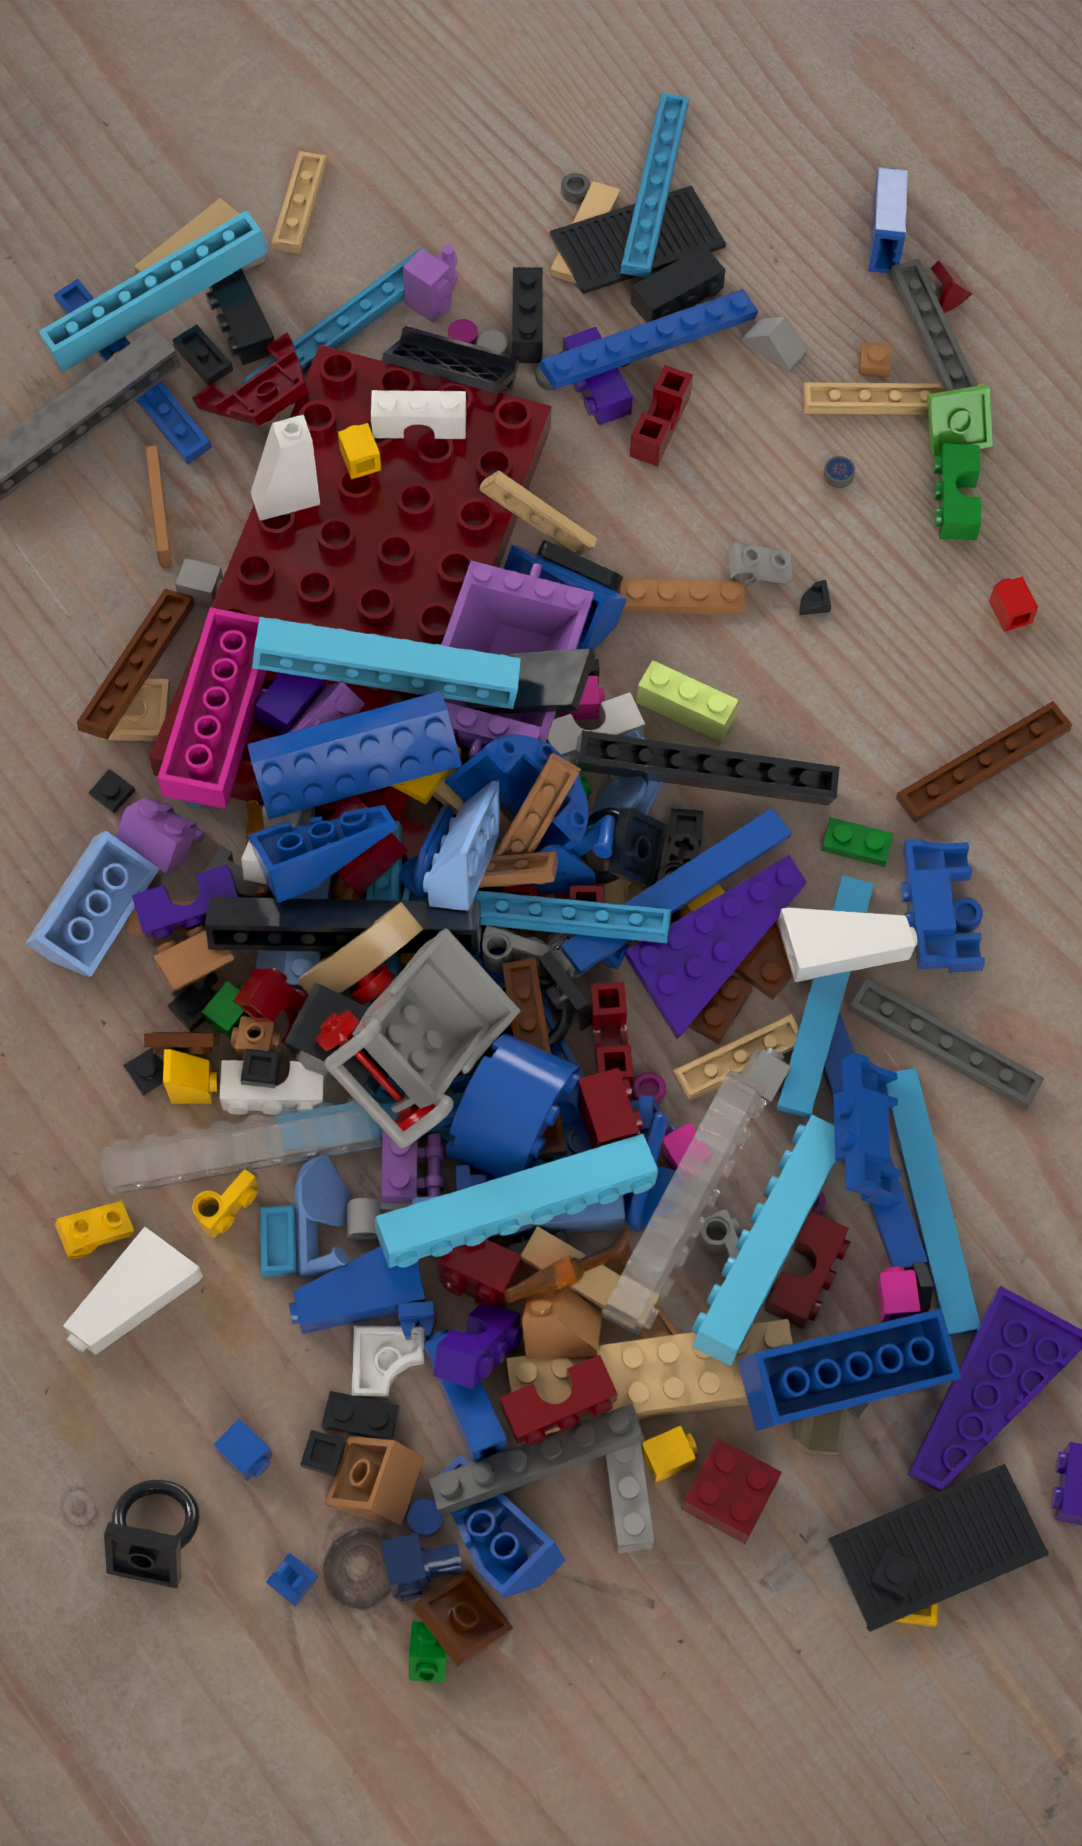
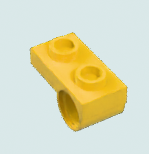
[192,1169,258,1239]
[55,1200,135,1259]

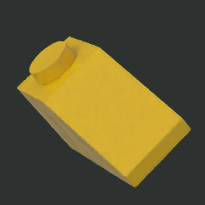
[163,1049,219,1104]

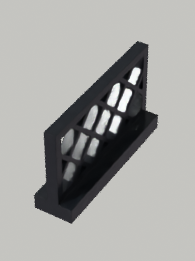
[382,326,520,394]

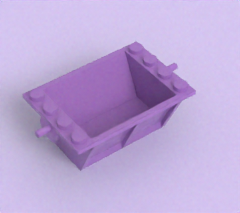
[441,561,594,758]

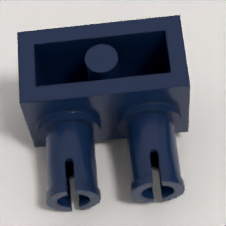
[381,1533,463,1601]

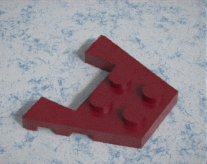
[192,332,309,426]

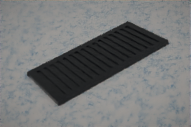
[549,185,726,294]
[828,1464,1049,1632]

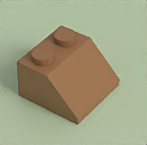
[152,924,234,994]
[522,1282,603,1359]
[325,1436,425,1525]

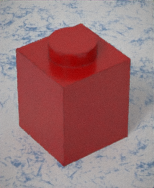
[989,576,1038,632]

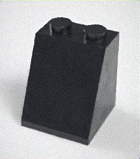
[284,983,389,1095]

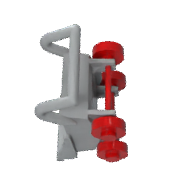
[316,928,521,1148]

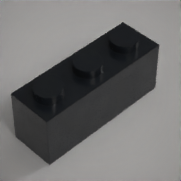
[631,246,726,323]
[512,267,543,363]
[205,268,274,365]

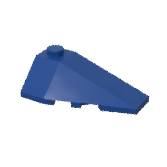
[503,545,627,651]
[248,805,397,903]
[439,1454,566,1598]

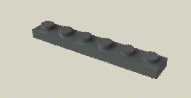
[890,260,978,392]
[849,979,1044,1110]
[429,1403,645,1516]

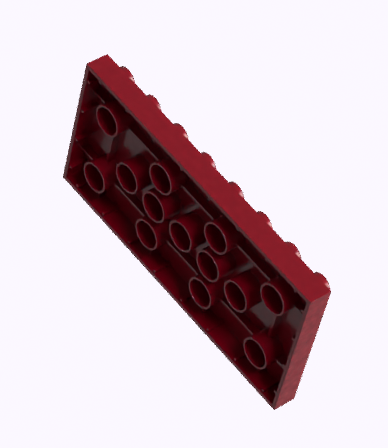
[149,345,551,823]

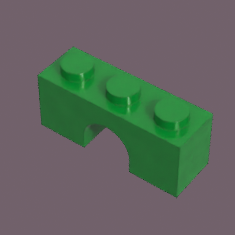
[933,443,981,540]

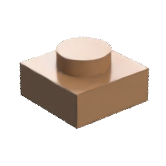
[859,342,892,377]

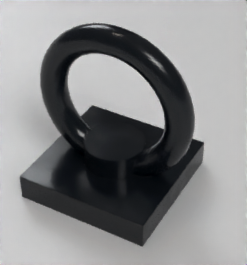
[579,807,668,888]
[499,951,592,1048]
[104,1479,200,1588]

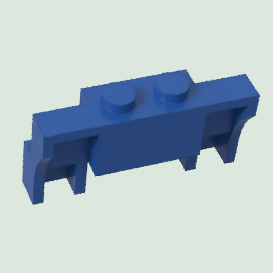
[900,839,985,973]
[833,1053,903,1208]

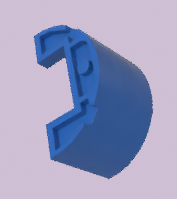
[444,734,589,853]
[446,1033,581,1179]

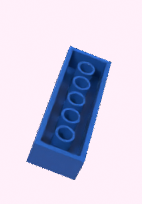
[248,691,462,819]
[737,1309,962,1431]

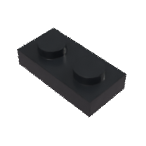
[172,324,233,386]
[321,1391,400,1440]

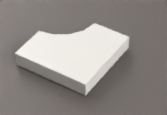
[352,1326,425,1399]

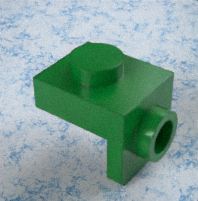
[409,1621,447,1683]

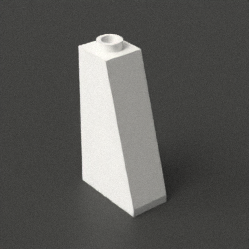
[251,415,320,521]
[777,908,918,982]
[63,1227,203,1355]

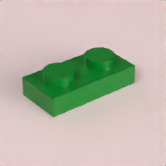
[822,817,894,867]

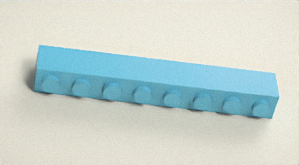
[38,210,268,373]
[252,617,521,709]
[692,1115,837,1366]
[375,1134,658,1268]

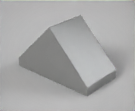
[742,316,808,373]

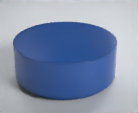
[953,897,983,932]
[407,1498,443,1537]

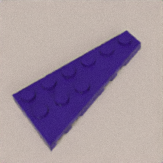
[624,855,807,1039]
[907,1286,1082,1492]

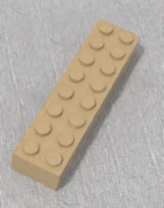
[506,1319,793,1433]

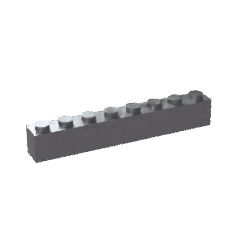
[0,327,181,501]

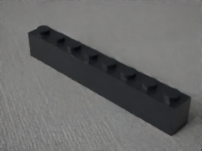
[574,730,840,806]
[205,897,482,955]

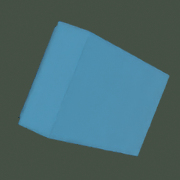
[260,1205,297,1277]

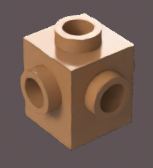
[231,1016,282,1061]

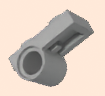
[727,542,793,586]
[482,925,550,972]
[347,1198,412,1240]
[699,1209,742,1263]

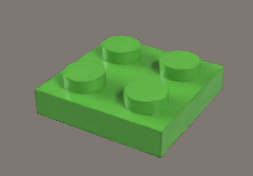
[927,385,993,457]

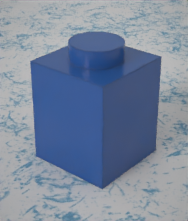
[213,1419,272,1481]

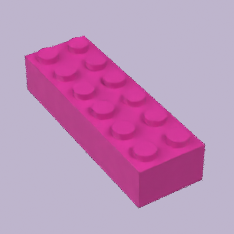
[157,607,267,809]

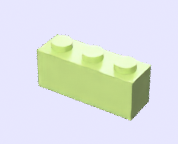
[636,660,739,743]

